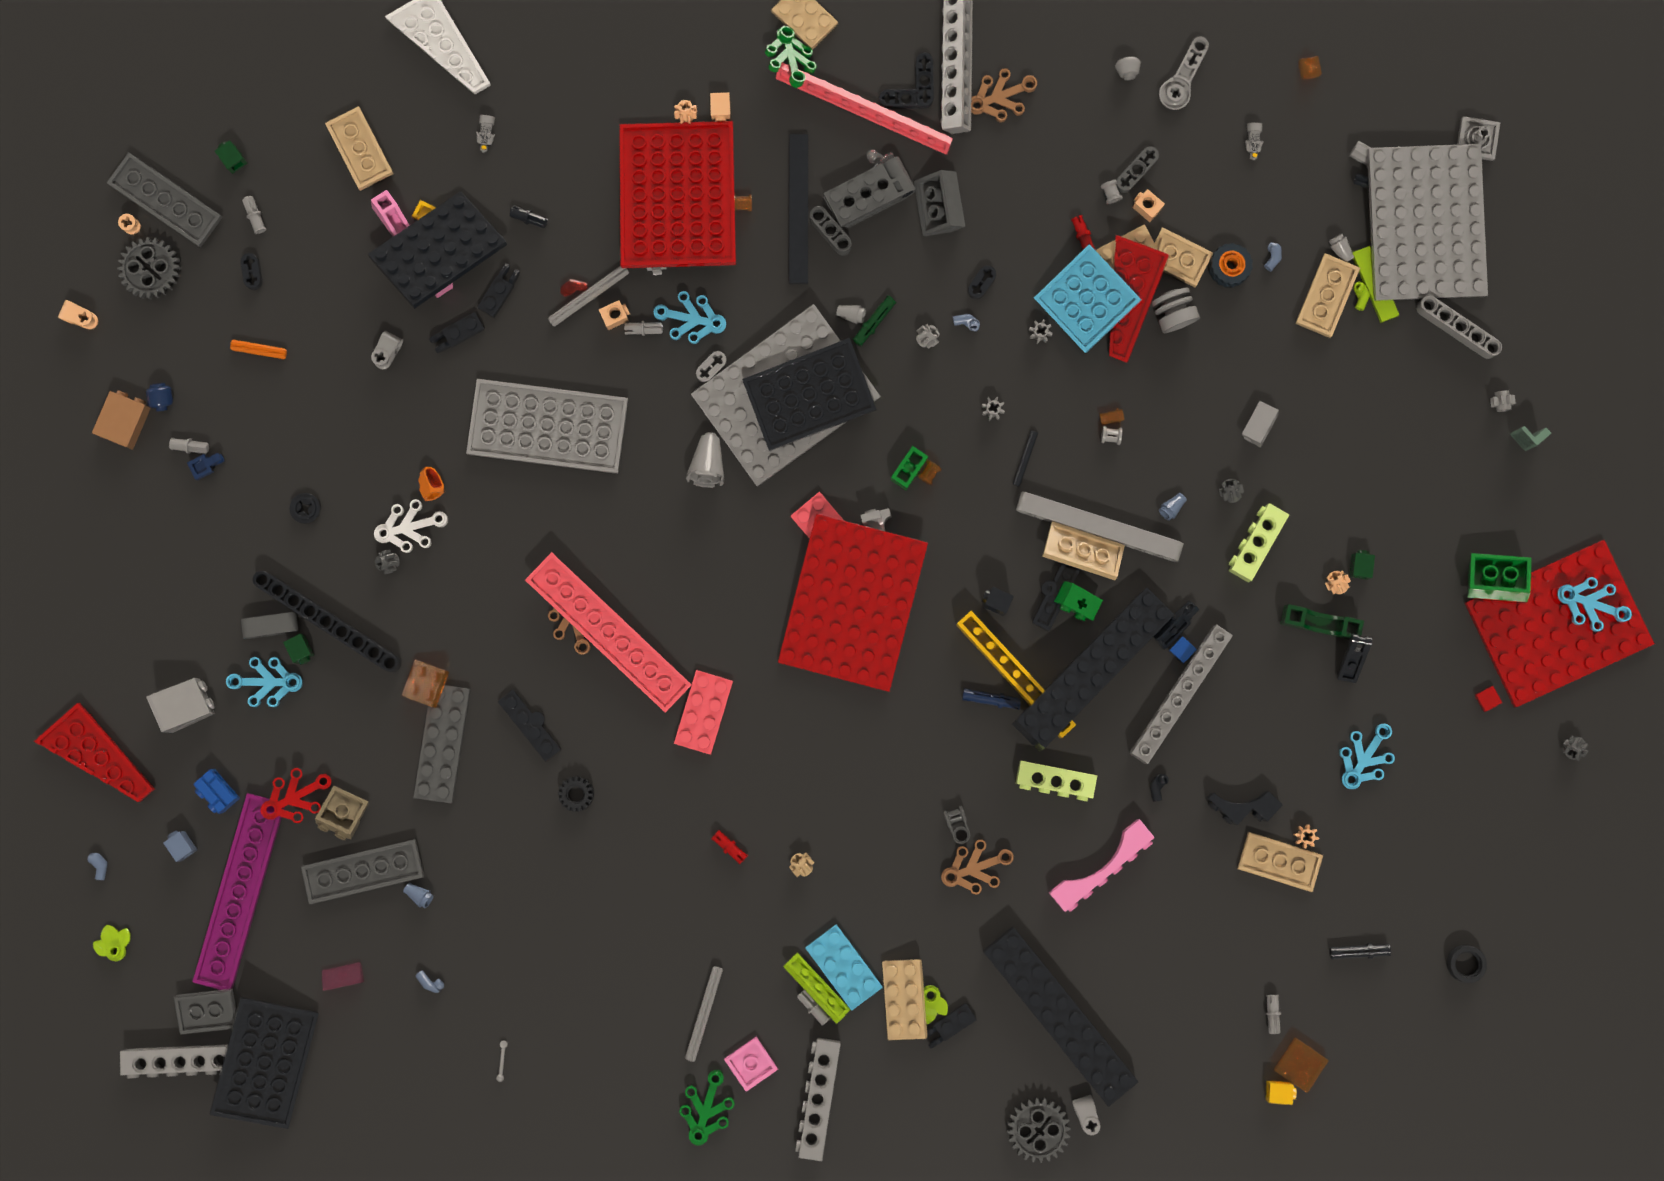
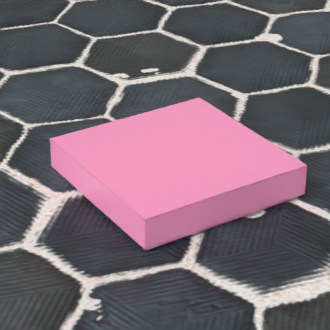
[724,1036,778,1092]

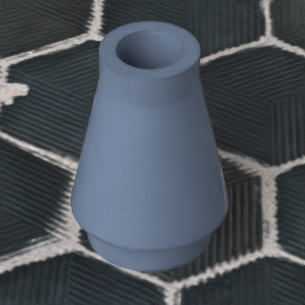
[1159,493,1187,520]
[403,883,434,908]

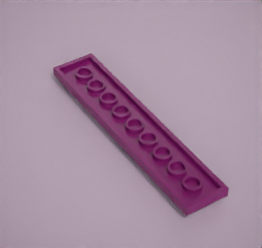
[193,793,285,990]

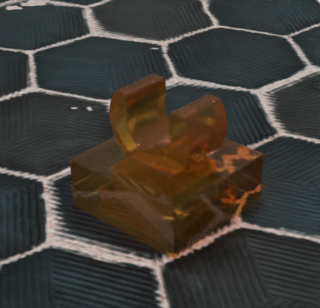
[1298,56,1322,79]

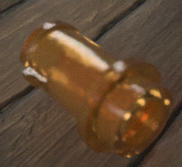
[1099,408,1124,426]

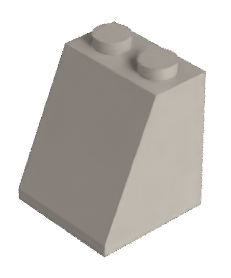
[146,678,215,733]

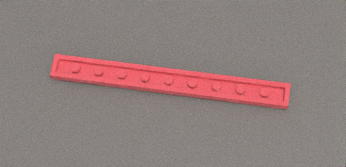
[776,63,953,155]

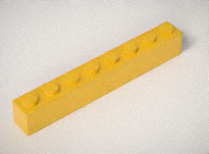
[956,611,1076,738]

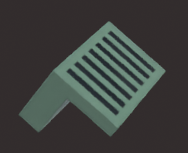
[1510,426,1551,451]

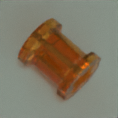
[735,194,752,212]
[917,460,942,485]

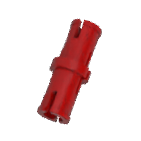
[1071,215,1096,250]
[711,830,748,864]

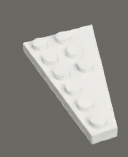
[385,0,491,94]

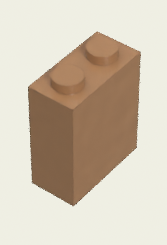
[92,390,151,450]

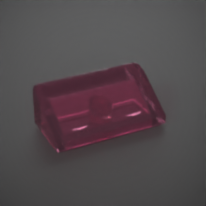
[322,962,364,991]

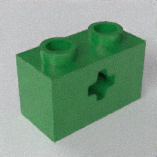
[891,446,929,491]
[1054,581,1103,621]

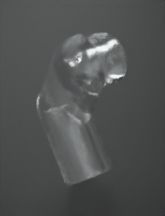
[867,149,894,166]

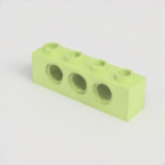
[1228,503,1289,582]
[1015,761,1097,801]

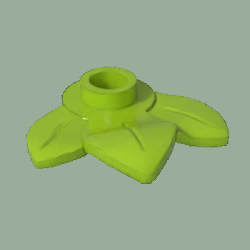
[93,925,131,962]
[924,985,948,1025]

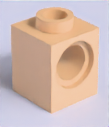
[710,93,731,122]
[1133,189,1165,222]
[599,300,630,330]

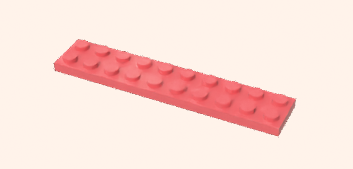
[525,552,692,713]

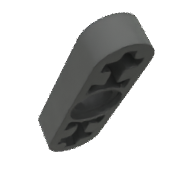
[1116,146,1159,193]

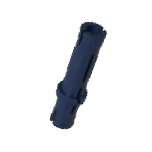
[962,688,1021,710]

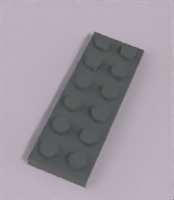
[107,153,223,248]
[413,684,471,804]
[301,839,424,904]

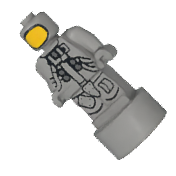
[476,115,495,153]
[1245,123,1263,161]

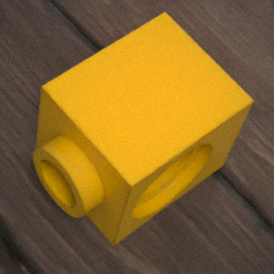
[1265,1080,1296,1105]

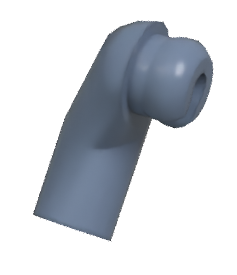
[416,971,444,993]

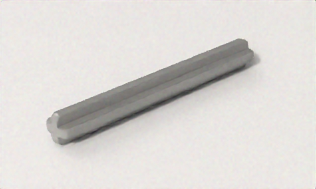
[548,266,629,326]
[685,966,723,1062]

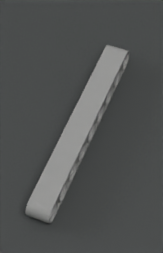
[1016,492,1184,562]

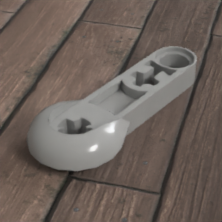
[1159,37,1209,110]

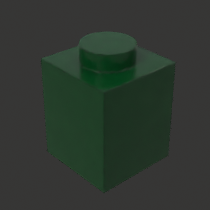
[215,140,247,174]
[1349,550,1375,580]
[283,634,314,665]

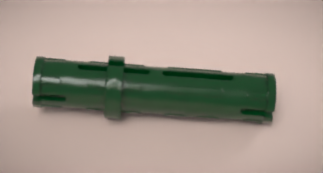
[852,295,897,347]

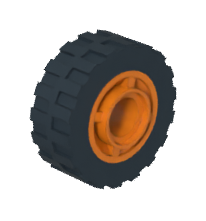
[1208,243,1253,288]

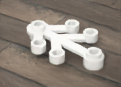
[374,499,448,553]

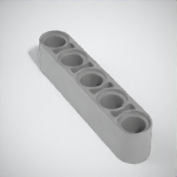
[1416,296,1502,359]

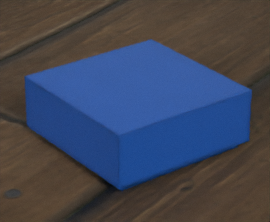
[1169,636,1197,663]

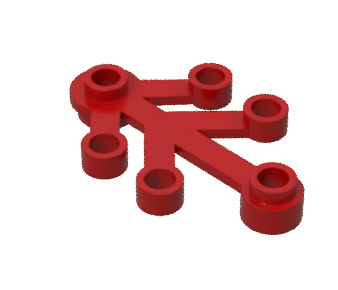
[261,768,331,823]

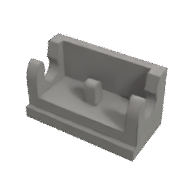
[1242,401,1279,448]

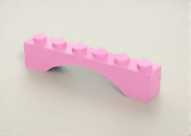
[371,190,453,298]
[1048,819,1155,912]

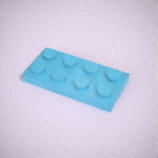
[805,924,883,1011]

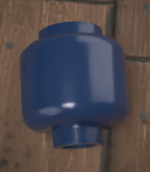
[146,383,173,411]

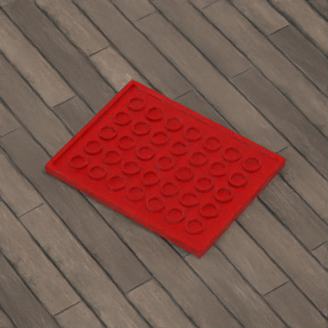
[620,121,736,268]
[778,514,928,692]
[1464,540,1655,708]

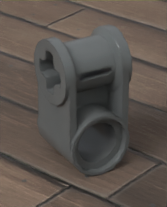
[943,806,970,844]

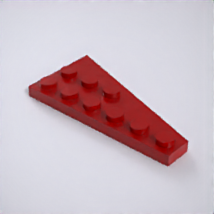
[1109,235,1170,363]
[34,703,155,802]

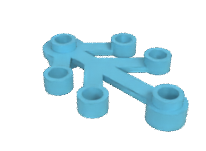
[654,291,726,344]
[1557,577,1632,632]
[226,657,303,707]
[1339,724,1395,789]

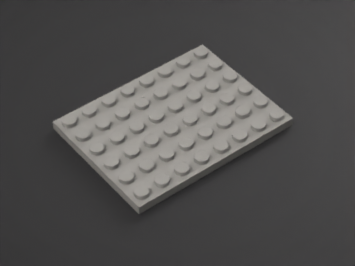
[1367,144,1488,301]
[691,304,881,487]

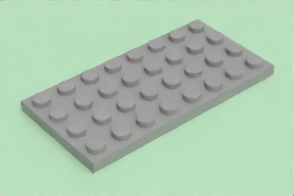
[466,379,629,474]

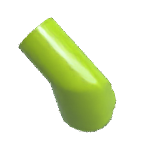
[1353,282,1370,311]

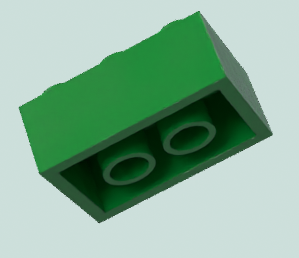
[1467,553,1532,602]

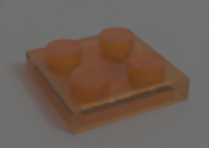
[402,660,449,708]
[1273,1038,1329,1093]

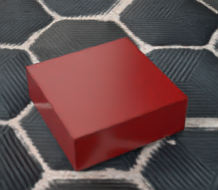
[1475,686,1502,712]

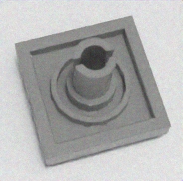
[1457,116,1500,161]

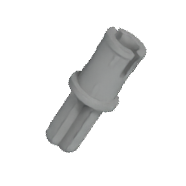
[242,196,266,234]
[624,321,663,336]
[169,438,209,454]
[797,990,831,1025]
[1266,995,1282,1034]

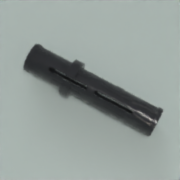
[1330,943,1391,959]

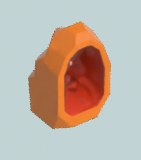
[418,467,444,501]

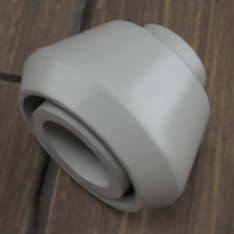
[1115,57,1141,80]

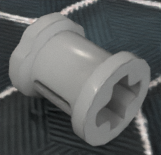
[1101,180,1123,204]
[1101,426,1123,445]

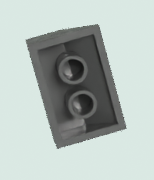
[914,170,965,236]

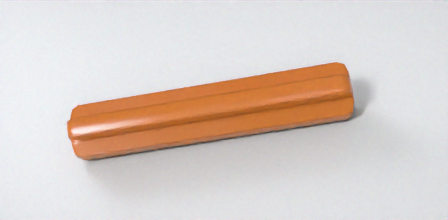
[230,340,287,359]

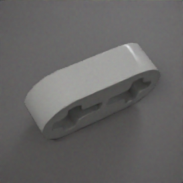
[696,351,727,383]

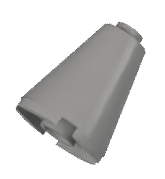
[686,432,724,488]

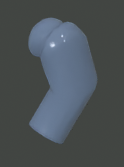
[1264,242,1282,272]
[953,314,980,331]
[88,853,107,880]

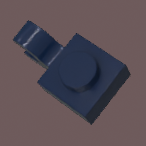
[187,453,225,480]

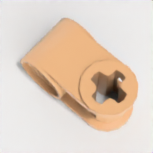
[58,300,99,330]

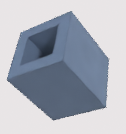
[164,830,197,862]

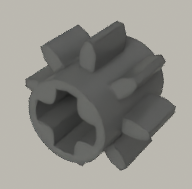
[1219,479,1244,503]
[375,549,399,574]
[1563,736,1588,761]

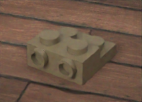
[315,786,369,840]

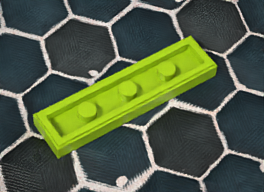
[1353,246,1399,323]
[783,952,851,1024]

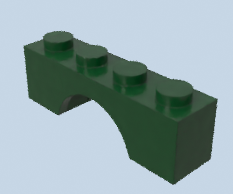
[1280,604,1364,640]

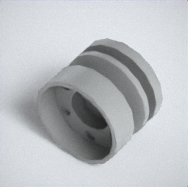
[1151,287,1201,333]

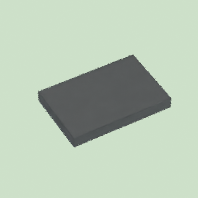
[174,989,237,1034]

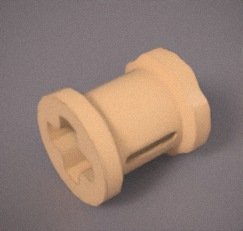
[118,214,141,235]

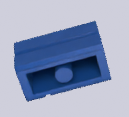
[193,769,240,814]

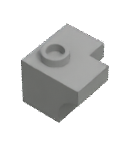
[861,508,892,531]

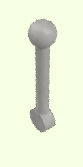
[496,1040,508,1082]

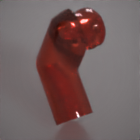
[560,279,588,296]

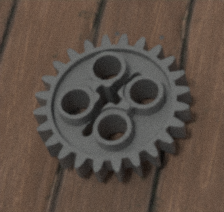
[117,237,181,300]
[1007,1097,1071,1163]

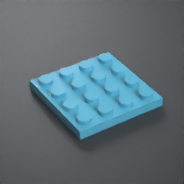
[1034,244,1142,353]

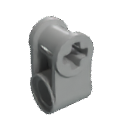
[371,331,403,369]
[1072,1095,1100,1135]

